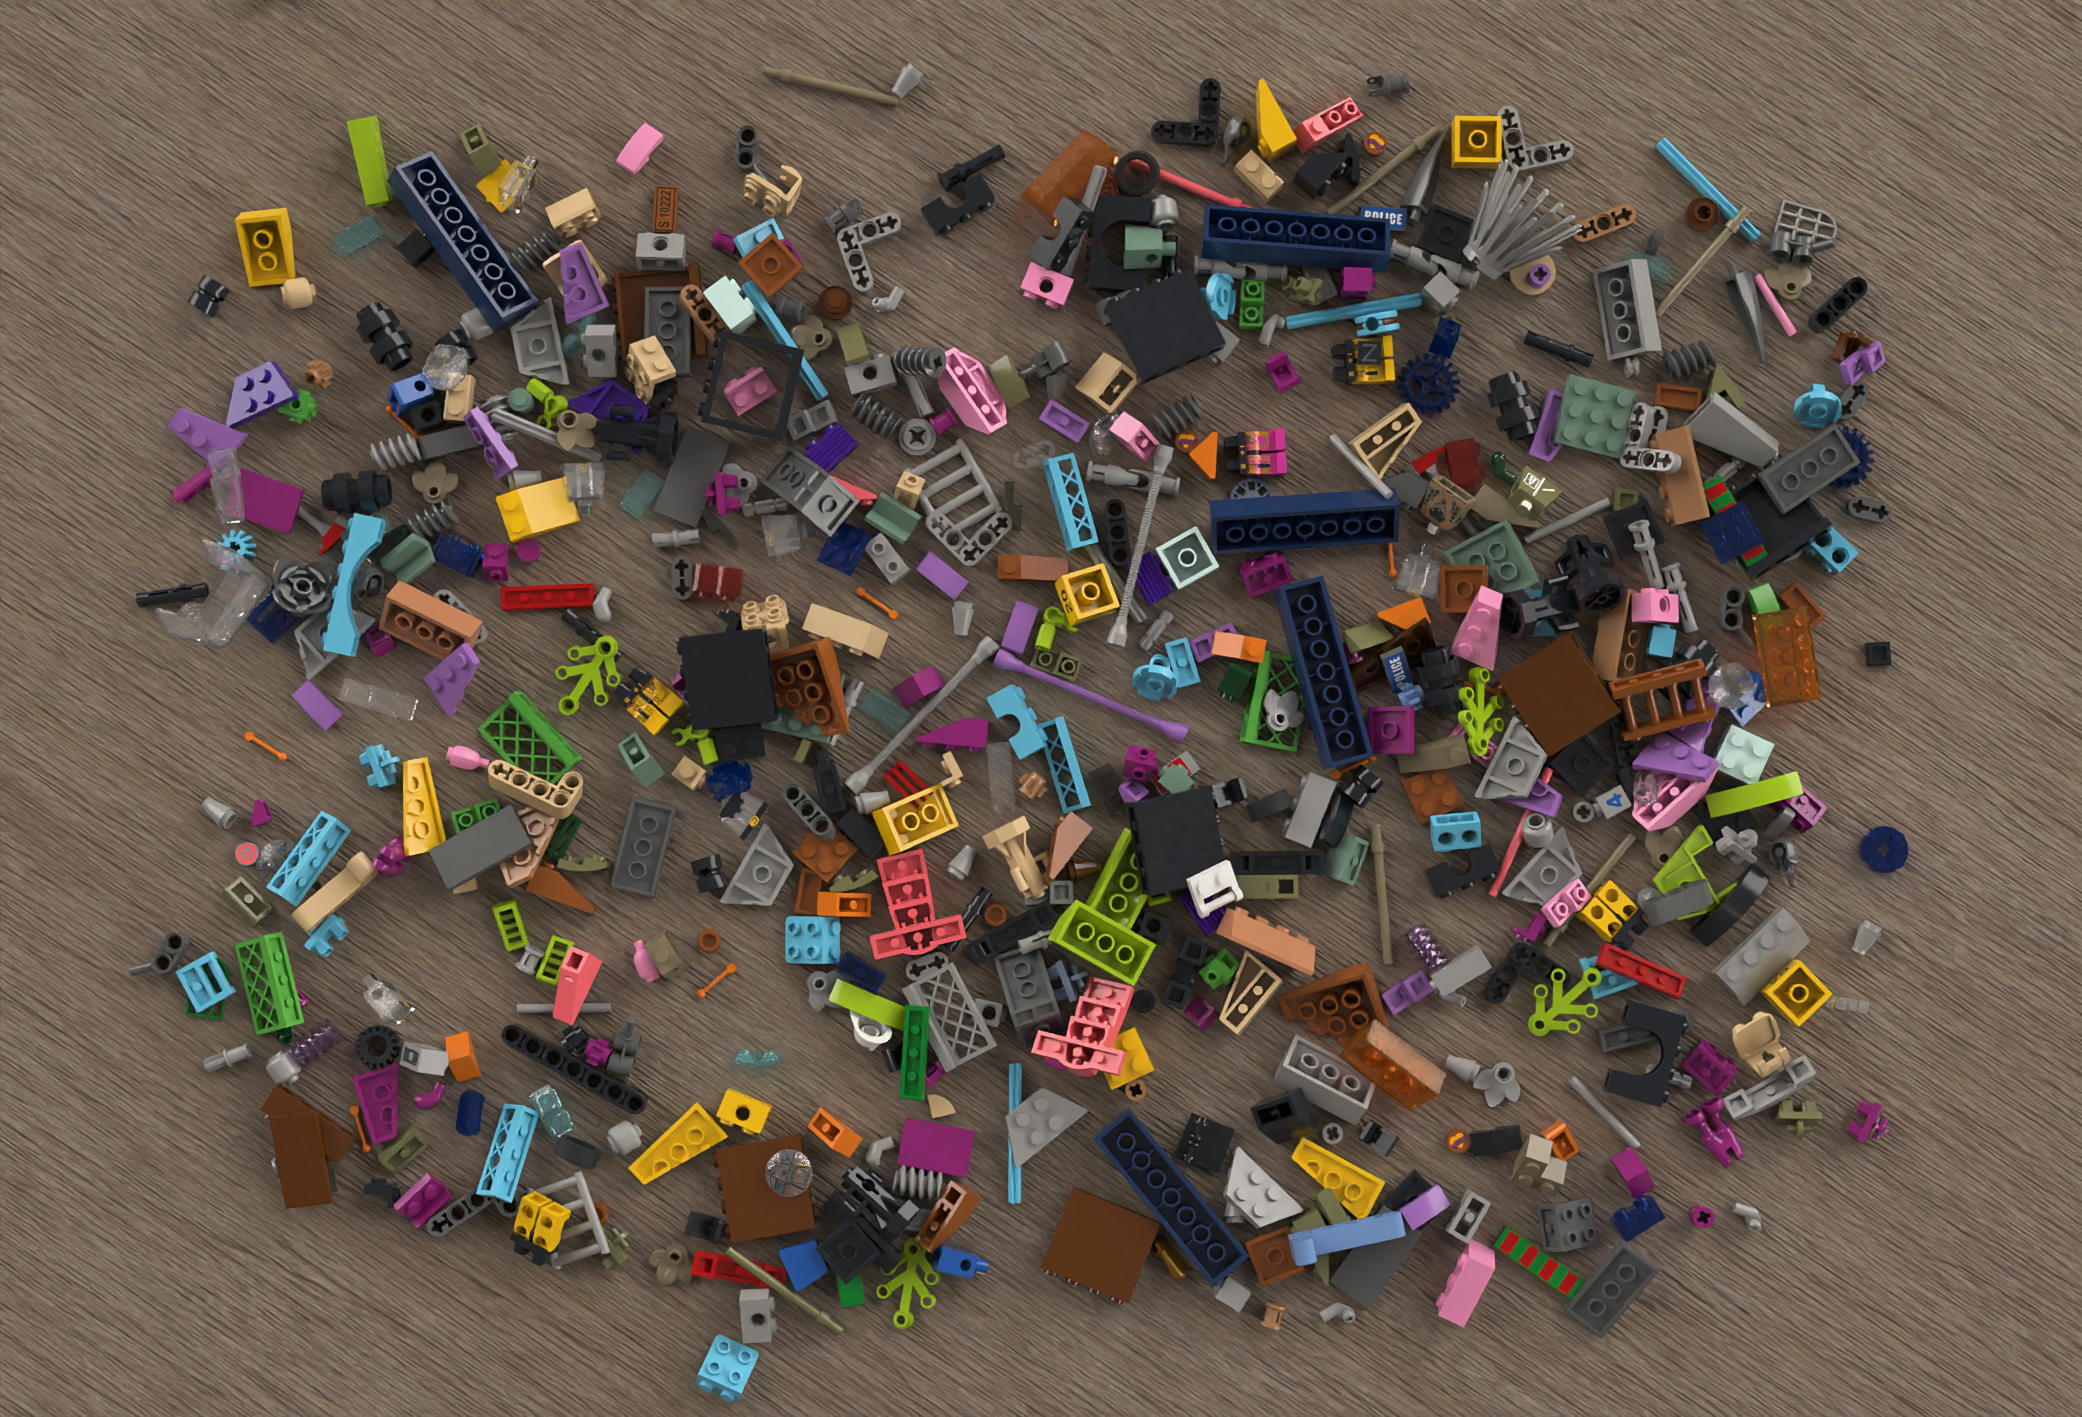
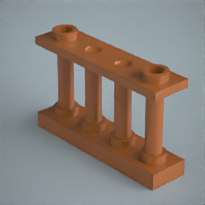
[1609,658,1717,741]

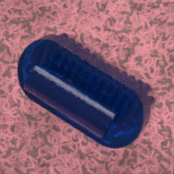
[456,1089,485,1136]

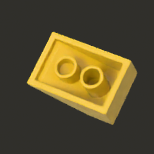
[1256,78,1297,163]
[235,208,295,287]
[495,477,581,544]
[872,783,959,855]

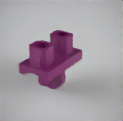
[701,472,740,515]
[1847,1101,1890,1145]

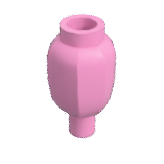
[445,745,490,770]
[633,940,660,983]

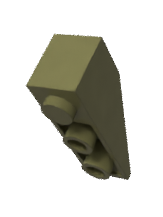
[1226,875,1299,899]
[1290,1208,1329,1286]

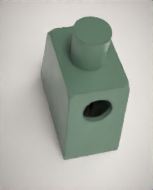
[1123,224,1176,269]

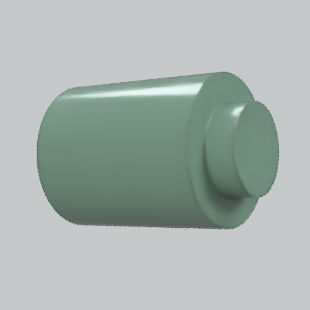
[508,388,536,415]

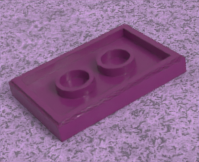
[225,468,305,534]
[897,1117,975,1177]

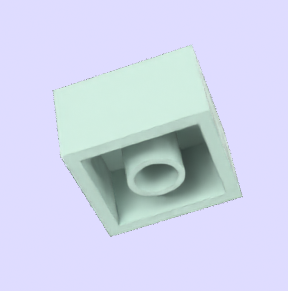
[703,276,757,334]
[1155,526,1219,592]
[1712,725,1775,785]

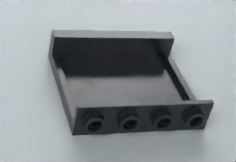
[1104,269,1226,386]
[1705,460,1832,582]
[677,625,779,730]
[1125,785,1226,896]

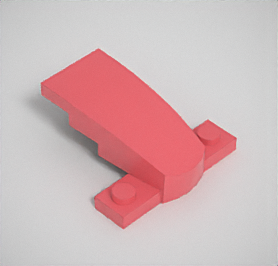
[869,848,967,960]
[1031,976,1135,1077]

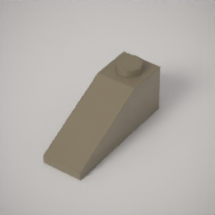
[1468,484,1541,531]
[1396,733,1471,773]

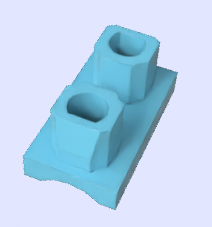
[359,744,400,788]
[304,914,349,957]

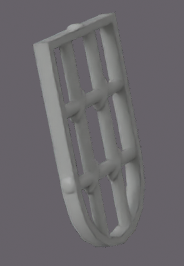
[1774,200,1837,242]

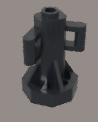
[595,405,679,462]
[1554,534,1625,615]
[1500,574,1580,639]
[836,1165,922,1245]

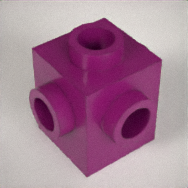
[1122,744,1159,783]

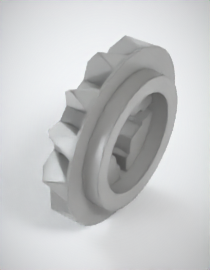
[899,419,936,456]

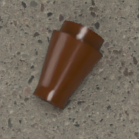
[1066,859,1101,882]

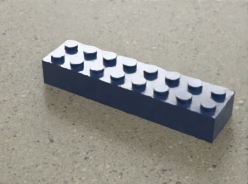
[387,151,538,331]
[1201,204,1391,273]
[1209,488,1400,555]
[1273,576,1373,770]
[1093,1107,1250,1286]

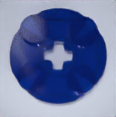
[705,761,753,800]
[1859,826,1908,873]

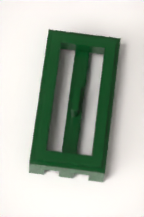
[544,815,583,862]

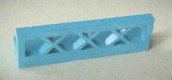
[1042,453,1099,552]
[1037,716,1091,814]
[266,811,351,907]
[476,1104,539,1203]

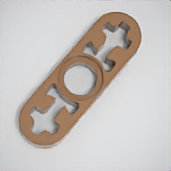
[1571,204,1636,244]
[679,285,730,344]

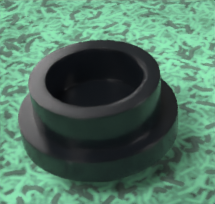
[1132,990,1155,1013]

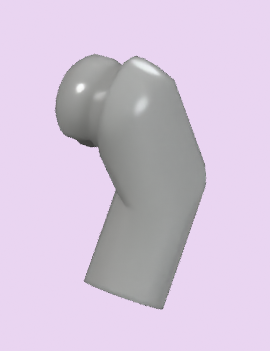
[872,286,905,313]
[1258,314,1286,345]
[593,587,612,623]
[1439,990,1466,1008]
[865,1136,895,1167]
[1732,1202,1763,1233]
[1319,1302,1355,1323]

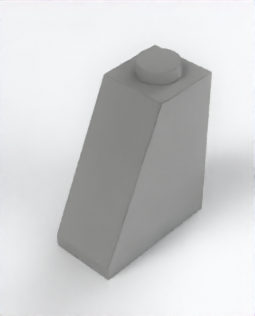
[1429,944,1492,997]

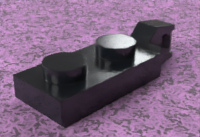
[813,749,847,815]

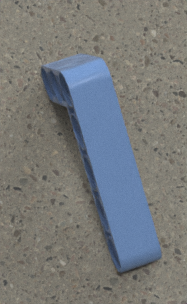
[1288,1211,1406,1266]

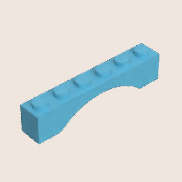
[321,513,386,657]

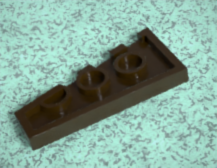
[1349,617,1436,693]

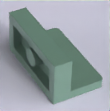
[864,492,922,544]
[380,533,435,584]
[1322,833,1370,886]

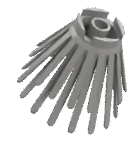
[1462,158,1582,280]

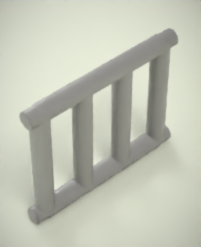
[903,438,1004,543]
[526,1170,610,1271]

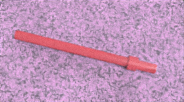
[1128,159,1254,208]
[1487,767,1554,898]

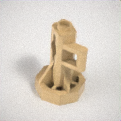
[982,815,1049,900]

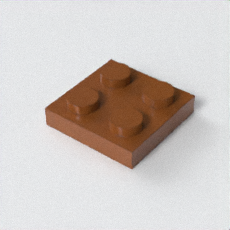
[738,232,804,299]
[1440,565,1488,613]
[1401,768,1463,824]
[792,825,858,884]
[1244,1225,1305,1287]

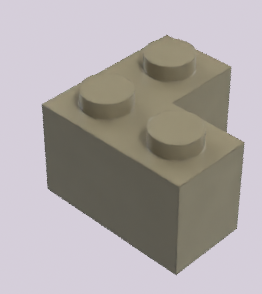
[1511,1134,1567,1196]

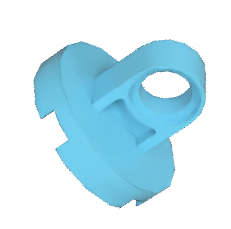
[1199,273,1237,320]
[1794,383,1842,429]
[1131,654,1179,701]

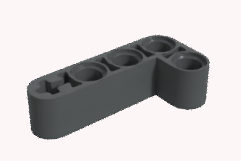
[427,1179,522,1237]

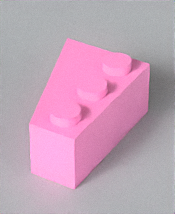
[1450,585,1503,671]
[1436,1239,1495,1327]

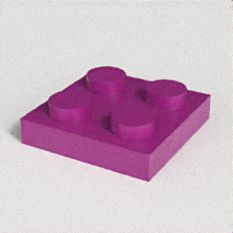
[1368,706,1414,754]

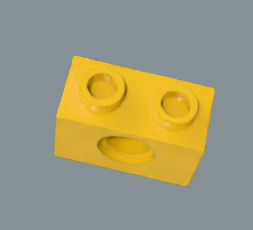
[716,1088,772,1135]

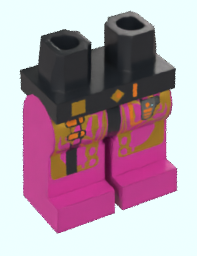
[1224,428,1287,477]

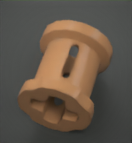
[1125,1079,1146,1101]
[1260,1301,1286,1330]

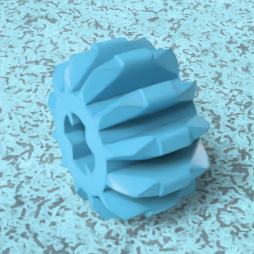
[216,530,257,569]

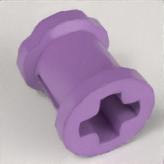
[1526,264,1551,289]

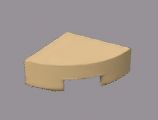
[927,1094,956,1118]

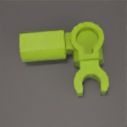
[526,378,568,431]
[1035,607,1078,652]
[672,725,719,765]

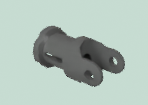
[1366,73,1409,97]
[822,199,865,234]
[772,293,806,321]

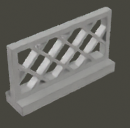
[902,962,997,1072]

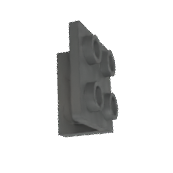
[1537,1197,1597,1252]

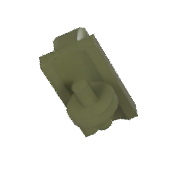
[1283,277,1324,305]
[1774,1100,1822,1139]
[587,1225,629,1269]

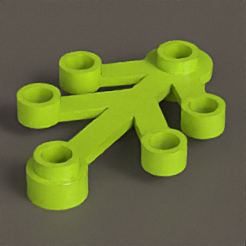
[555,636,622,715]
[1458,666,1504,756]
[1528,967,1602,1036]
[876,1237,940,1329]

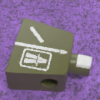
[1508,465,1562,520]

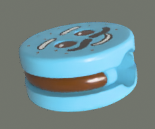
[1354,310,1400,337]

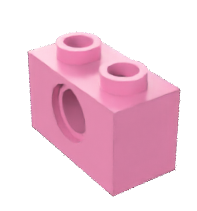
[1020,262,1074,310]
[1109,412,1161,463]
[1631,588,1679,624]

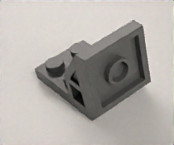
[760,446,860,537]
[994,948,1067,1049]

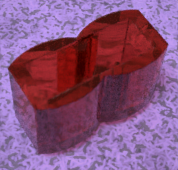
[1444,438,1485,488]
[693,564,744,602]

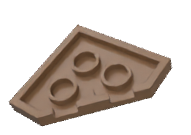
[500,806,559,889]

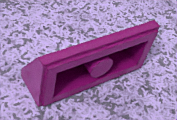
[173,464,220,504]

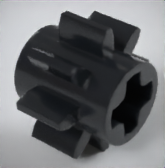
[560,1025,589,1054]

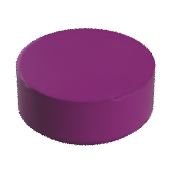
[516,539,541,563]

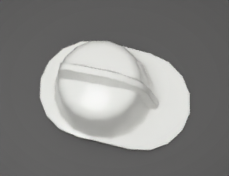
[850,1010,892,1051]

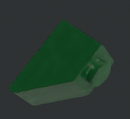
[1217,663,1253,702]

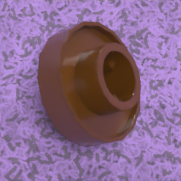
[1684,197,1720,232]
[819,285,853,320]

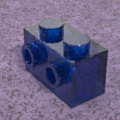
[1608,1195,1666,1242]

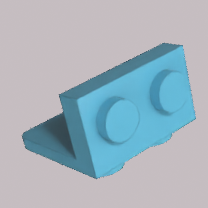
[785,916,841,964]
[695,1335,759,1403]

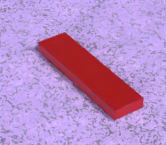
[501,583,595,611]
[1596,942,1687,1000]

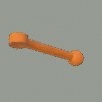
[386,405,424,440]
[1387,543,1397,578]
[857,587,898,619]
[1456,677,1501,695]
[244,732,287,761]
[1331,754,1377,779]
[696,964,736,999]
[350,1106,371,1153]

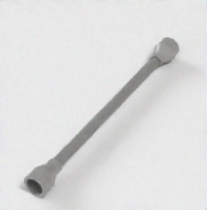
[1107,444,1174,647]
[845,635,1000,795]

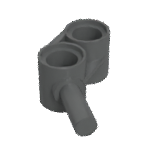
[735,125,771,183]
[1769,231,1837,267]
[1017,341,1071,380]
[1717,586,1756,650]
[129,932,191,976]
[607,1016,642,1078]

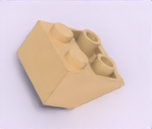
[545,188,602,238]
[1075,352,1138,417]

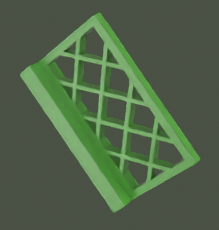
[1239,650,1305,752]
[478,691,583,796]
[235,932,304,1035]

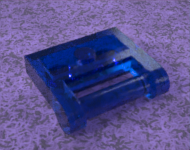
[243,584,299,644]

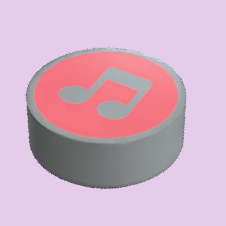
[235,842,261,866]

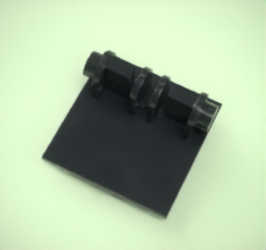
[1175,1112,1235,1173]

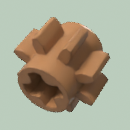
[304,360,333,389]
[1018,771,1047,800]

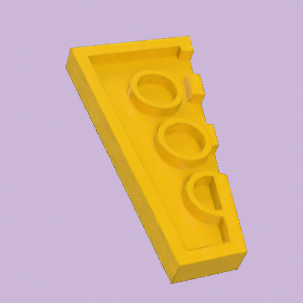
[403,757,446,857]
[628,1102,729,1185]
[1291,1137,1385,1219]

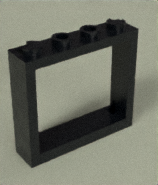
[697,330,804,441]

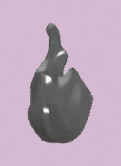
[1221,116,1251,166]
[352,567,385,610]
[1769,837,1798,888]

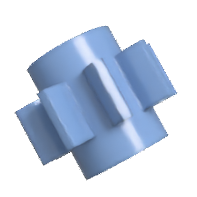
[1397,682,1425,711]

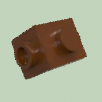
[1831,331,1871,364]

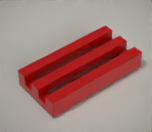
[884,760,933,809]

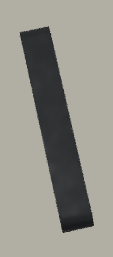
[501,1024,648,1115]

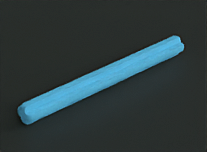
[1656,138,1760,243]
[741,280,828,401]
[1285,293,1422,329]
[1008,1063,1022,1204]

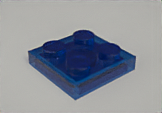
[1699,501,1765,565]
[817,522,872,576]

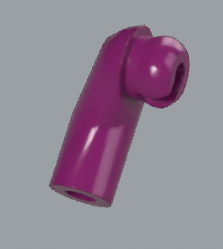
[414,1081,447,1109]

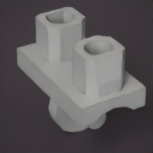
[1715,826,1758,865]

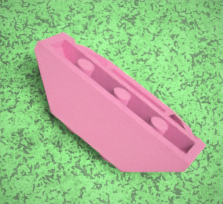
[938,348,1007,435]
[1632,768,1718,832]

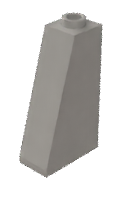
[1683,392,1779,468]

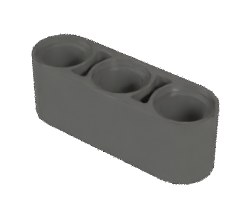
[418,425,484,462]
[782,783,836,843]
[1643,879,1714,926]

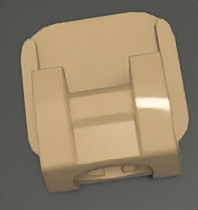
[743,165,802,217]
[741,595,789,654]
[1732,1011,1791,1078]

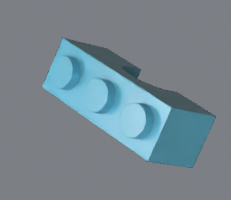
[986,685,1048,760]

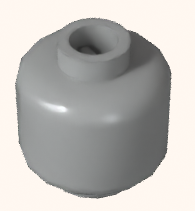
[1150,195,1179,231]
[459,308,493,341]
[1522,813,1554,848]
[266,1050,302,1086]
[606,1120,643,1155]

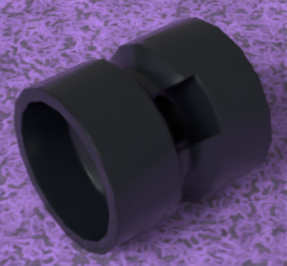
[187,275,230,318]
[435,329,478,373]
[1339,764,1384,809]
[690,854,728,894]

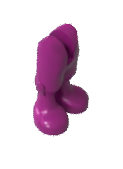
[372,837,412,877]
[1684,1096,1745,1169]

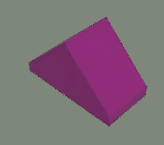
[893,666,945,708]
[1610,1146,1654,1199]

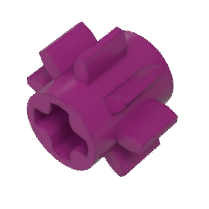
[584,1038,613,1067]

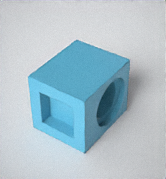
[1645,623,1676,659]

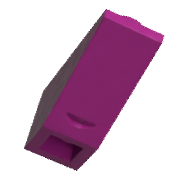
[916,718,989,753]

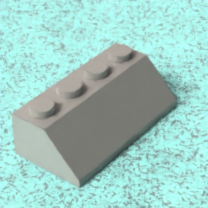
[1593,259,1662,361]
[1710,908,1810,1006]
[1272,1034,1378,1126]

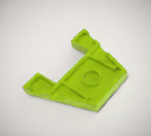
[1653,824,1737,920]

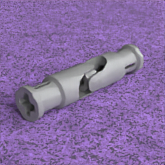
[1389,239,1480,291]
[1193,255,1287,282]
[1086,460,1181,498]

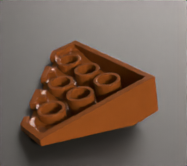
[771,636,850,737]
[1277,962,1397,1061]

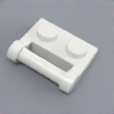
[1186,860,1243,919]

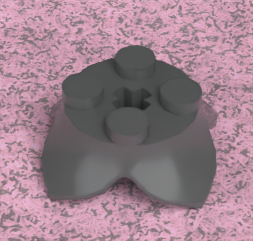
[273,558,333,617]

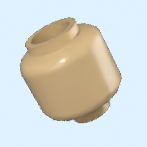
[280,277,316,309]

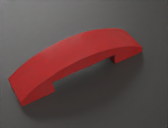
[690,1250,787,1291]

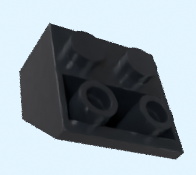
[1293,153,1348,200]
[1250,1087,1319,1144]

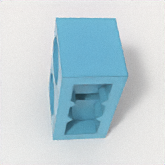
[1804,527,1859,575]
[1430,811,1481,852]

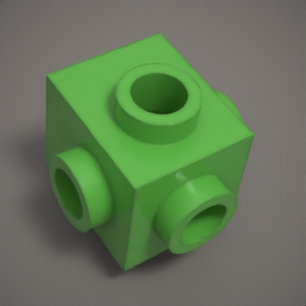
[278,389,318,424]
[1198,948,1240,989]

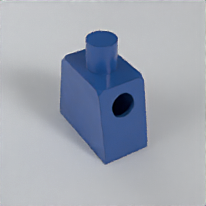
[387,373,441,418]
[778,1239,830,1292]

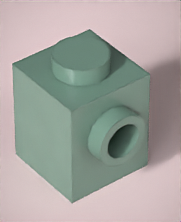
[1157,763,1194,793]

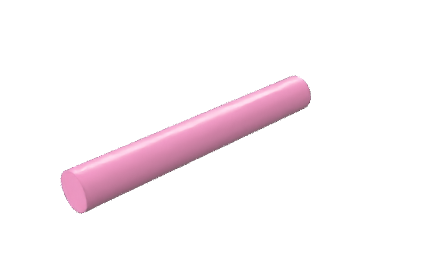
[1753,274,1797,337]

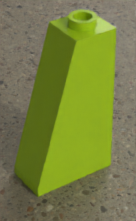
[347,115,392,208]

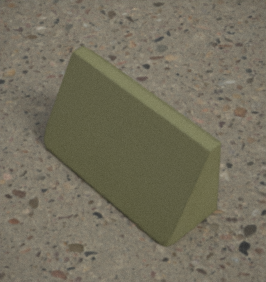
[1343,620,1394,654]
[222,876,274,928]
[377,1123,430,1175]
[1309,1187,1350,1226]

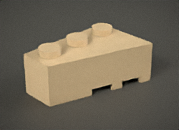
[1347,403,1422,480]
[802,603,889,659]
[1219,950,1284,1035]

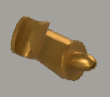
[1150,1236,1188,1279]

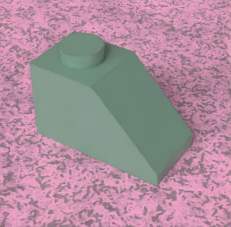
[617,732,664,787]

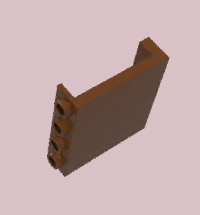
[611,262,709,366]
[1497,631,1622,757]
[713,1133,817,1243]
[1041,1186,1160,1304]

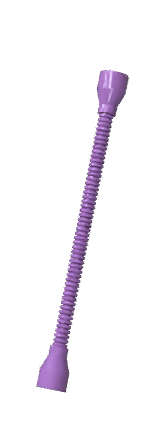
[993,649,1189,744]

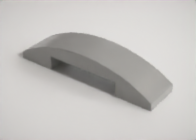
[1723,1055,1817,1120]

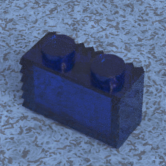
[432,531,484,579]
[835,951,887,995]

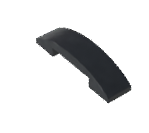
[1230,851,1324,875]
[1690,863,1770,947]
[966,900,1058,966]

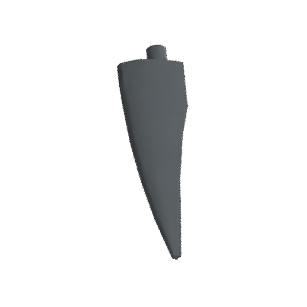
[1400,126,1451,223]
[1722,263,1765,364]

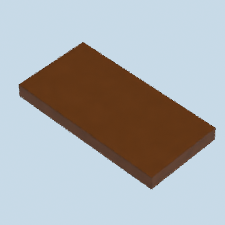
[269,1110,333,1209]

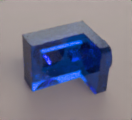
[1428,317,1462,358]

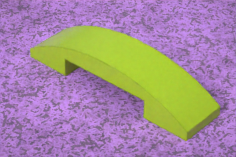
[1705,771,1804,818]
[828,978,905,1031]

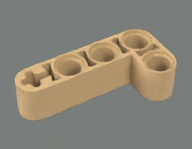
[488,760,583,819]
[291,851,378,933]

